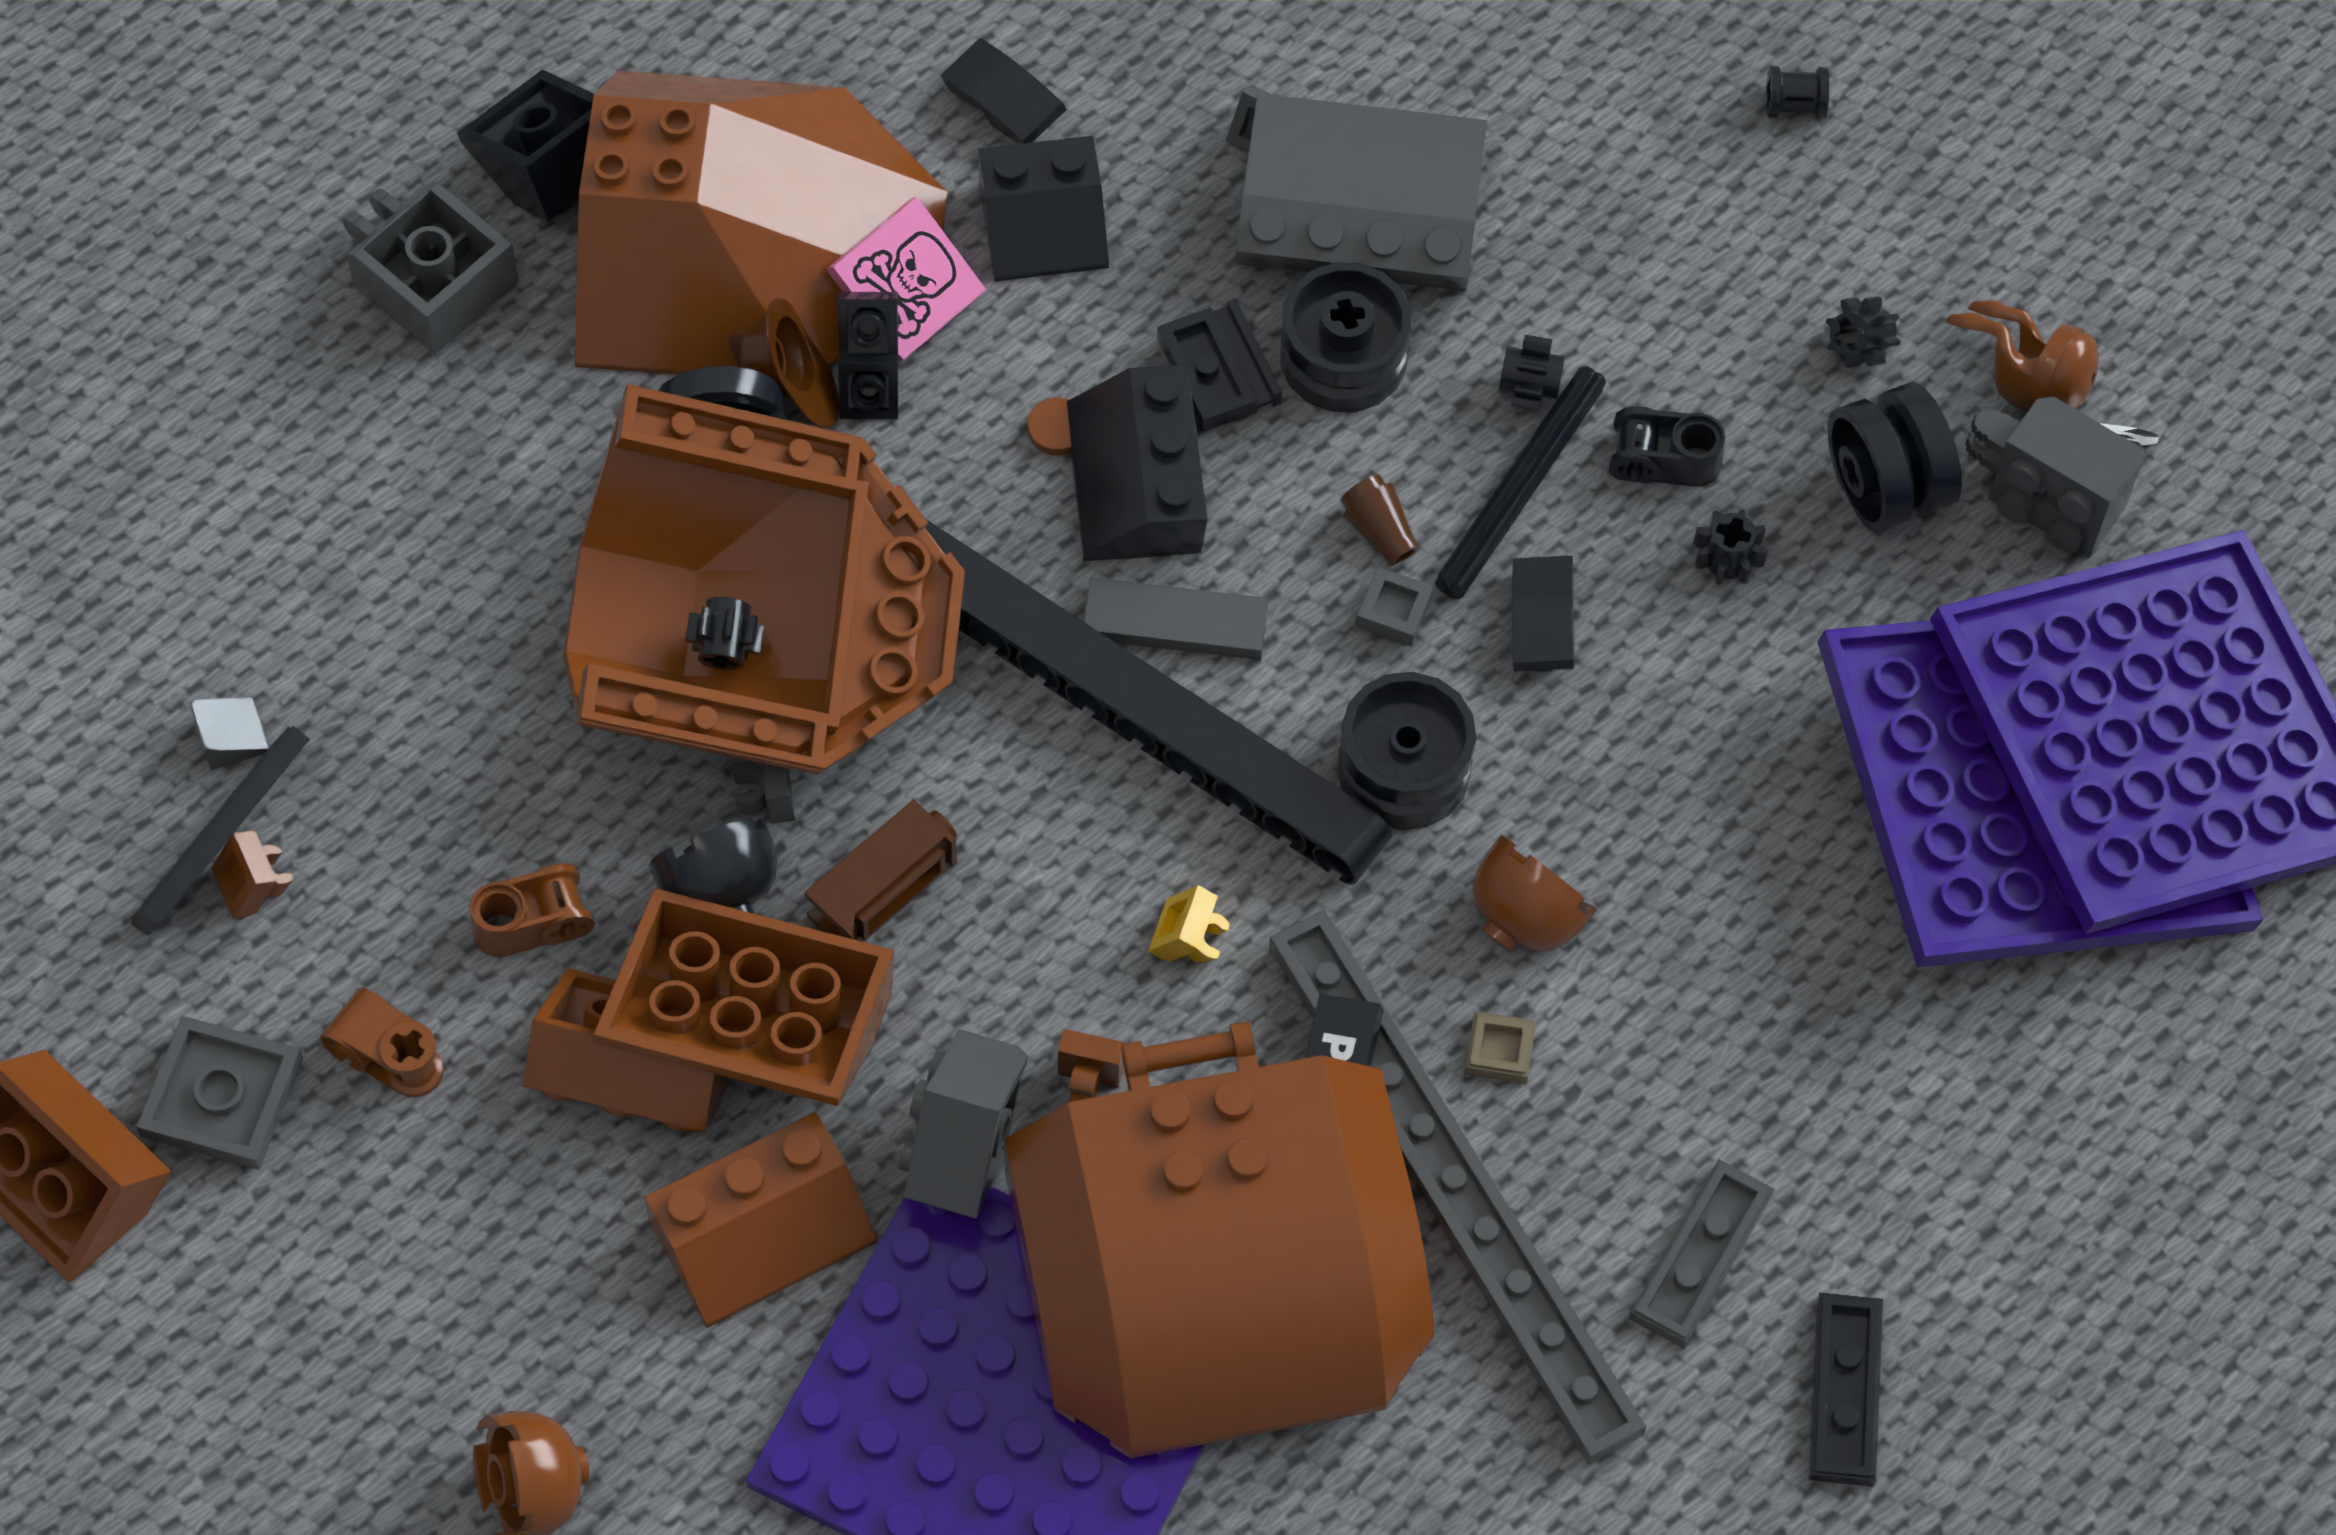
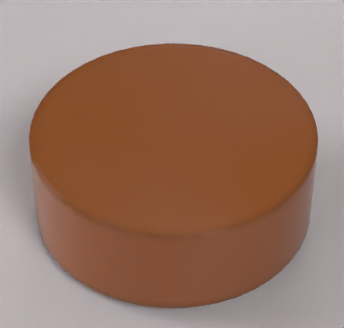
[1028,397,1071,456]

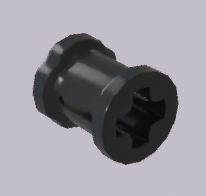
[1766,66,1829,119]

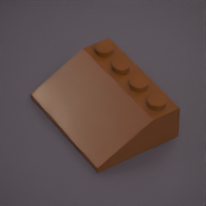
[593,888,894,1106]

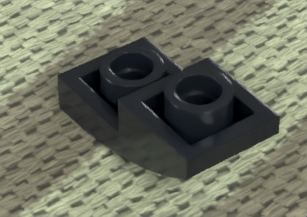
[940,38,1067,144]
[838,292,898,419]
[1512,555,1575,672]

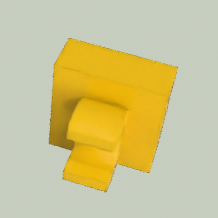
[1148,885,1230,963]

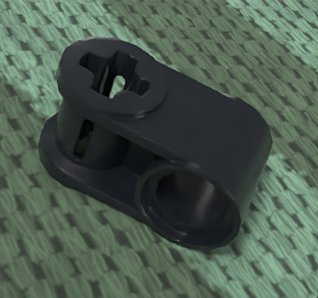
[1609,406,1725,487]

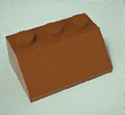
[522,968,728,1133]
[0,1049,172,1282]
[644,1112,877,1328]

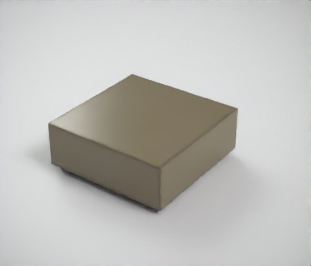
[1465,1011,1536,1084]

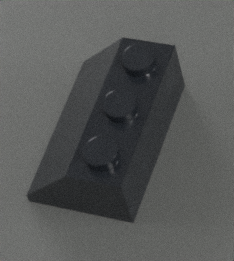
[1067,365,1207,561]

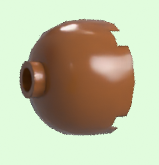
[1472,835,1597,952]
[473,1411,590,1535]

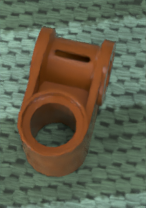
[470,863,595,957]
[320,987,444,1097]

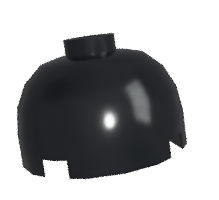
[648,818,777,914]

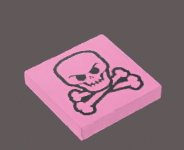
[826,197,986,362]

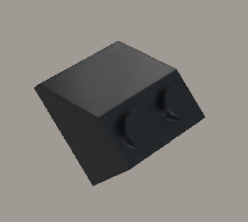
[457,69,594,222]
[978,135,1109,282]

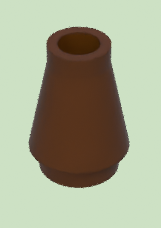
[1340,474,1420,567]

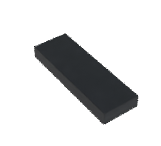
[1809,1292,1883,1487]

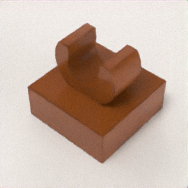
[211,830,293,919]
[1058,1029,1125,1102]

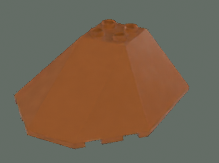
[575,71,948,375]
[563,384,965,775]

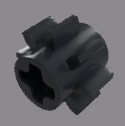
[1825,296,1901,368]
[1499,335,1565,411]
[1693,509,1768,585]
[685,597,764,670]

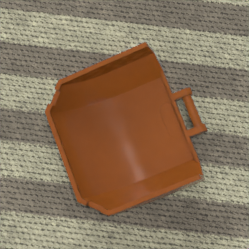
[1004,1021,1435,1458]

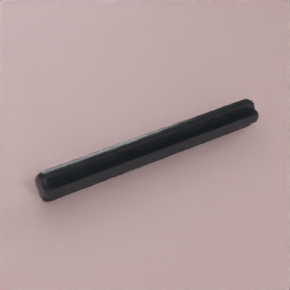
[1435,366,1606,599]

